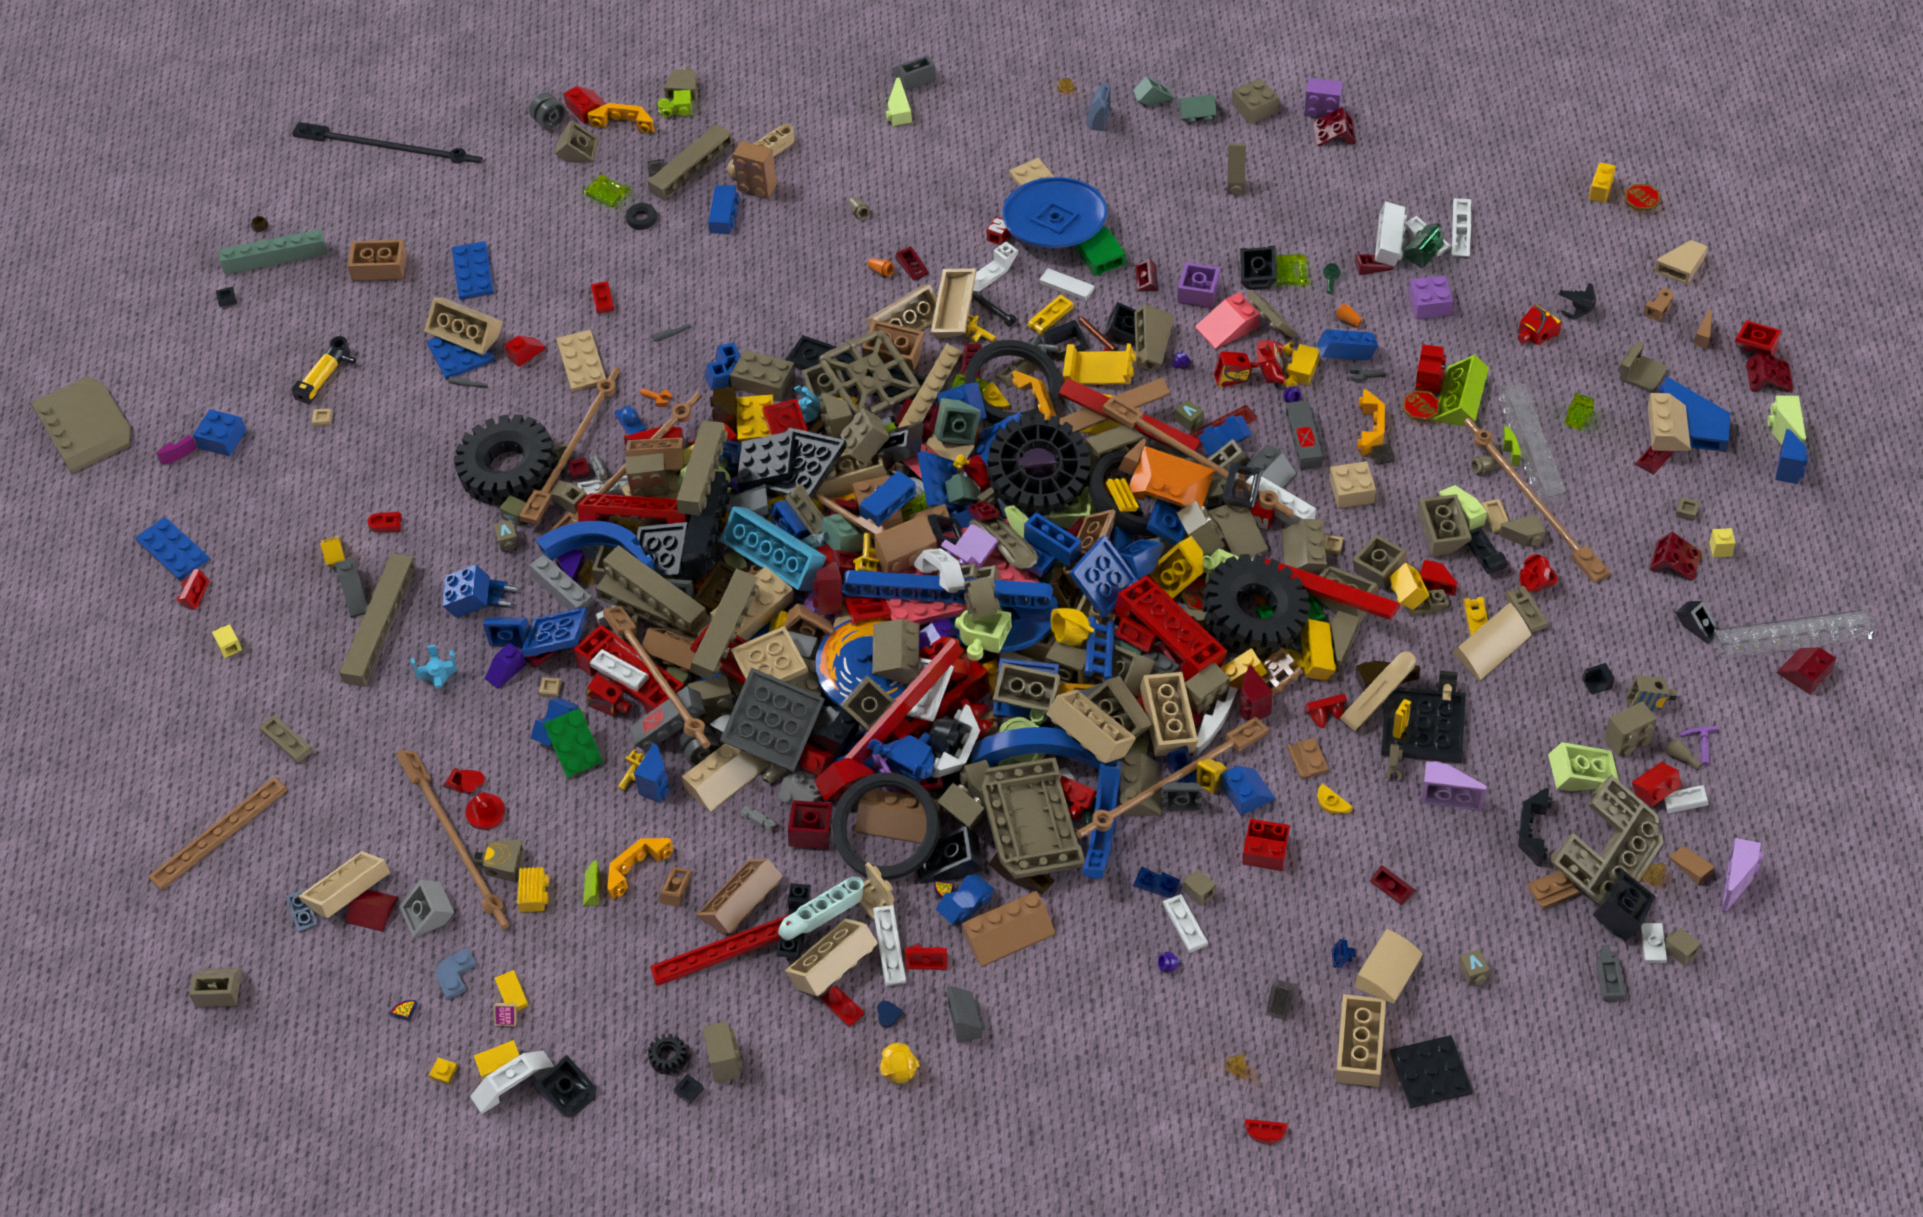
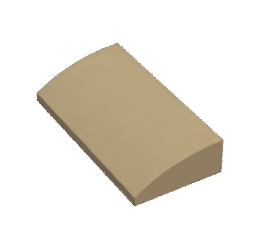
[931,268,977,339]
[1453,603,1532,681]
[299,851,390,918]
[1355,929,1423,1004]

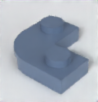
[436,948,477,1000]

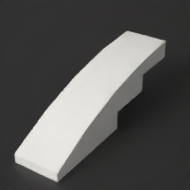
[1452,198,1471,258]
[1193,687,1237,757]

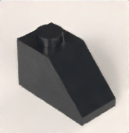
[1675,601,1721,644]

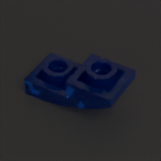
[1133,866,1181,898]

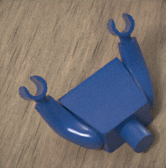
[867,733,935,783]

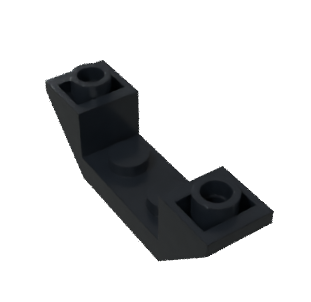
[1518,788,1552,867]
[777,883,811,958]

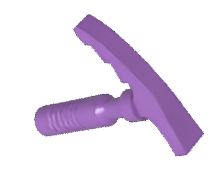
[1680,726,1718,766]

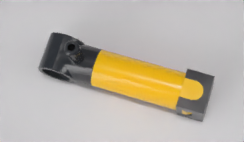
[291,336,356,405]

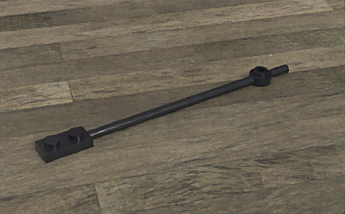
[292,122,483,164]

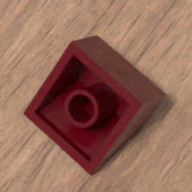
[813,562,842,615]
[1776,647,1836,695]
[1240,665,1273,721]
[788,800,833,849]

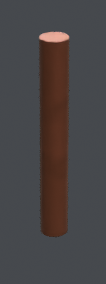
[1078,317,1118,351]

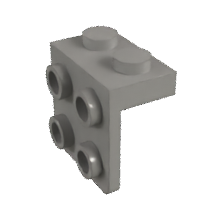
[777,770,823,807]

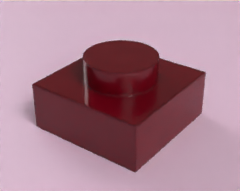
[568,458,590,480]

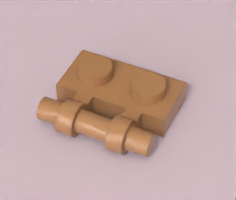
[1261,647,1304,697]

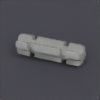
[590,454,608,481]
[741,805,777,832]

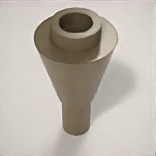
[1666,739,1701,770]

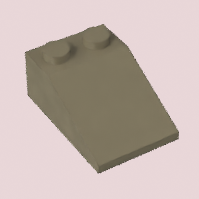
[1208,504,1268,558]
[1308,565,1379,624]
[1090,644,1155,697]

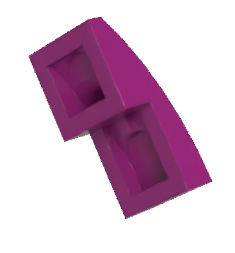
[156,434,197,465]

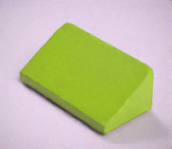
[583,861,600,906]

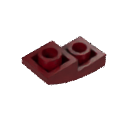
[968,501,999,521]

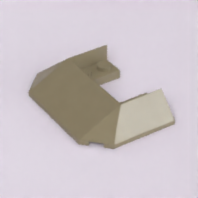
[1551,775,1664,904]

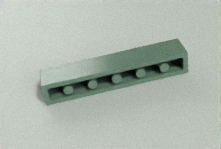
[219,229,327,275]

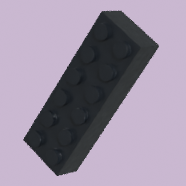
[682,471,730,580]

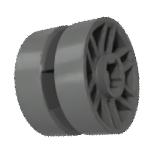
[529,92,566,130]
[680,724,721,766]

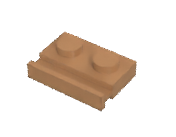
[1287,737,1329,780]
[1527,870,1579,910]

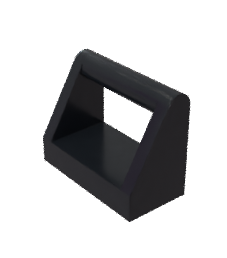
[1043,320,1089,362]
[1222,463,1262,509]
[928,514,963,552]

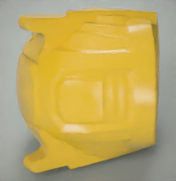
[1051,608,1094,647]
[880,1042,920,1084]

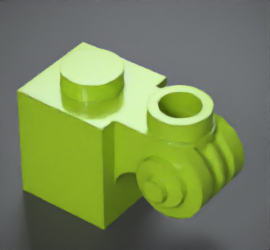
[657,90,692,118]

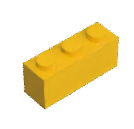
[1300,619,1336,681]

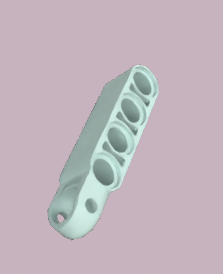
[778,877,864,940]

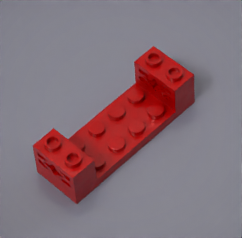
[577,493,691,524]
[1114,575,1227,682]
[574,625,685,715]
[883,652,989,744]

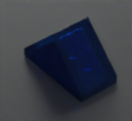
[1166,745,1197,783]

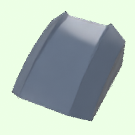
[1086,83,1111,131]

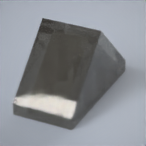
[1266,979,1297,1021]

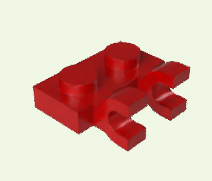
[1060,775,1097,820]

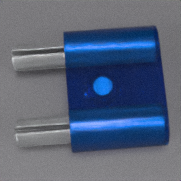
[487,579,519,607]

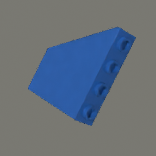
[1659,377,1731,452]

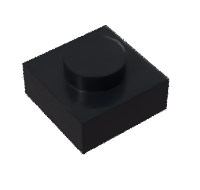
[216,287,237,307]
[673,1074,704,1104]

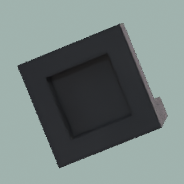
[1582,663,1615,694]

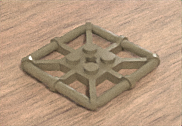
[819,329,920,415]

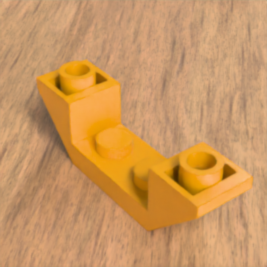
[588,103,655,133]
[1012,371,1056,420]
[1357,389,1385,457]
[607,838,674,900]

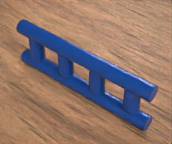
[1085,616,1115,681]

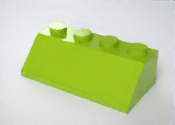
[1433,354,1489,427]

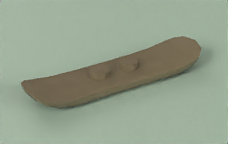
[969,516,1038,569]

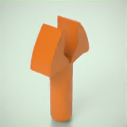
[640,388,673,407]

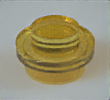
[1058,78,1074,93]

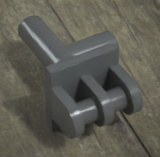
[1028,334,1061,353]

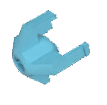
[777,385,821,424]
[410,644,457,689]

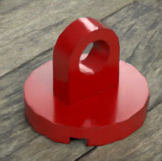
[1519,554,1558,593]
[465,792,505,830]

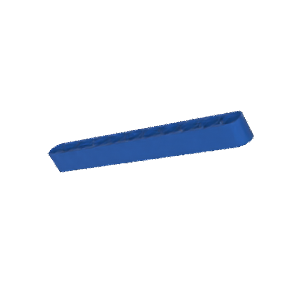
[842,570,1053,609]

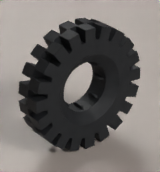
[454,414,557,505]
[987,414,1090,516]
[1201,554,1310,655]

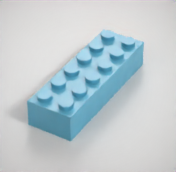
[719,506,827,591]

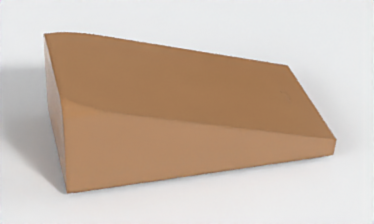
[1694,310,1712,349]
[1119,438,1146,475]
[1669,846,1715,885]
[660,867,692,907]

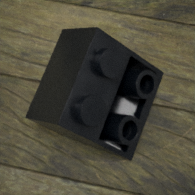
[877,422,924,464]

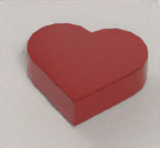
[461,769,485,794]

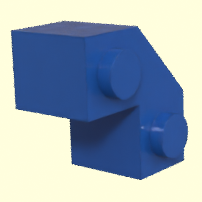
[704,342,741,390]
[1198,415,1252,456]
[530,697,579,747]
[936,874,995,925]

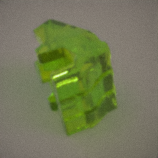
[1564,393,1595,431]

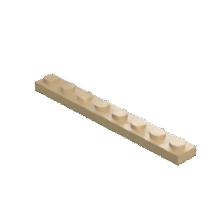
[898,344,963,428]

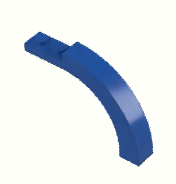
[536,521,656,572]
[971,727,1101,769]
[1082,760,1122,879]

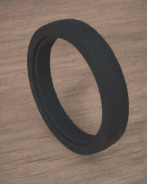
[964,340,1060,424]
[1088,451,1181,536]
[832,772,940,880]

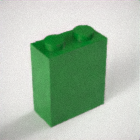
[1076,227,1126,276]

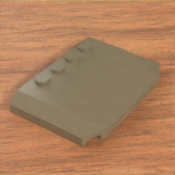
[30,376,132,474]
[981,757,1085,879]

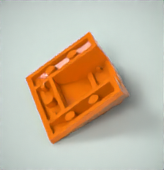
[1129,446,1216,511]

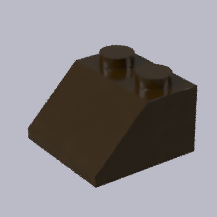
[710,387,738,438]

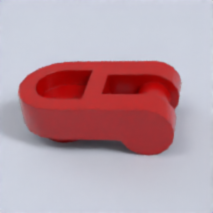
[367,512,402,532]

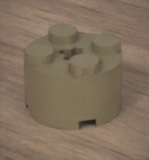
[964,577,1000,620]

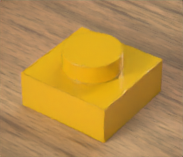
[429,1057,458,1085]

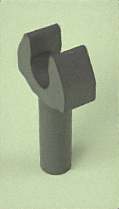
[1350,365,1384,383]

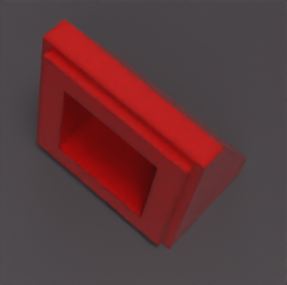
[442,767,463,793]

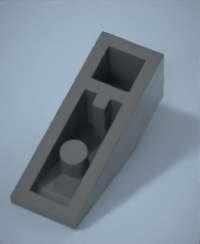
[335,558,367,617]

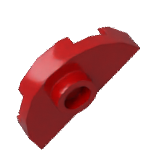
[1245,1119,1288,1144]

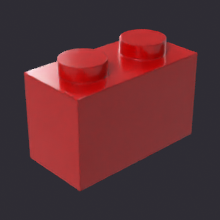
[1632,762,1682,807]

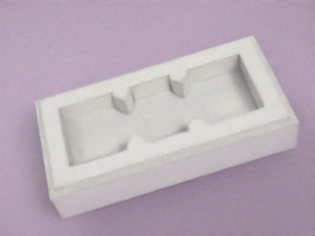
[1664,785,1709,813]
[1640,923,1667,963]

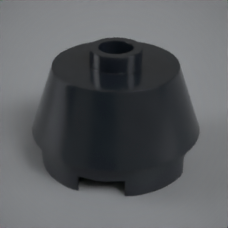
[930,719,965,757]

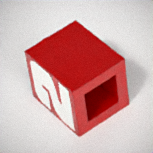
[986,216,1011,245]
[1248,501,1275,530]

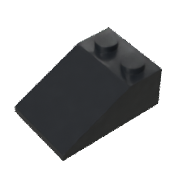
[807,705,859,758]
[914,826,984,884]
[1593,870,1656,942]

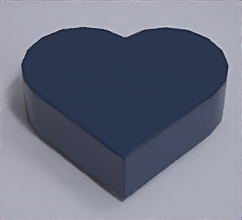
[877,1001,903,1028]

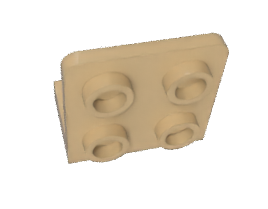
[859,862,895,923]

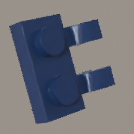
[715,440,742,473]

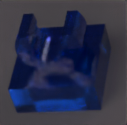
[1331,939,1357,968]

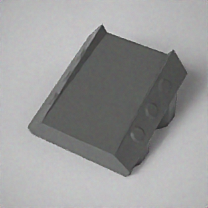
[729,485,769,520]
[1161,783,1202,811]

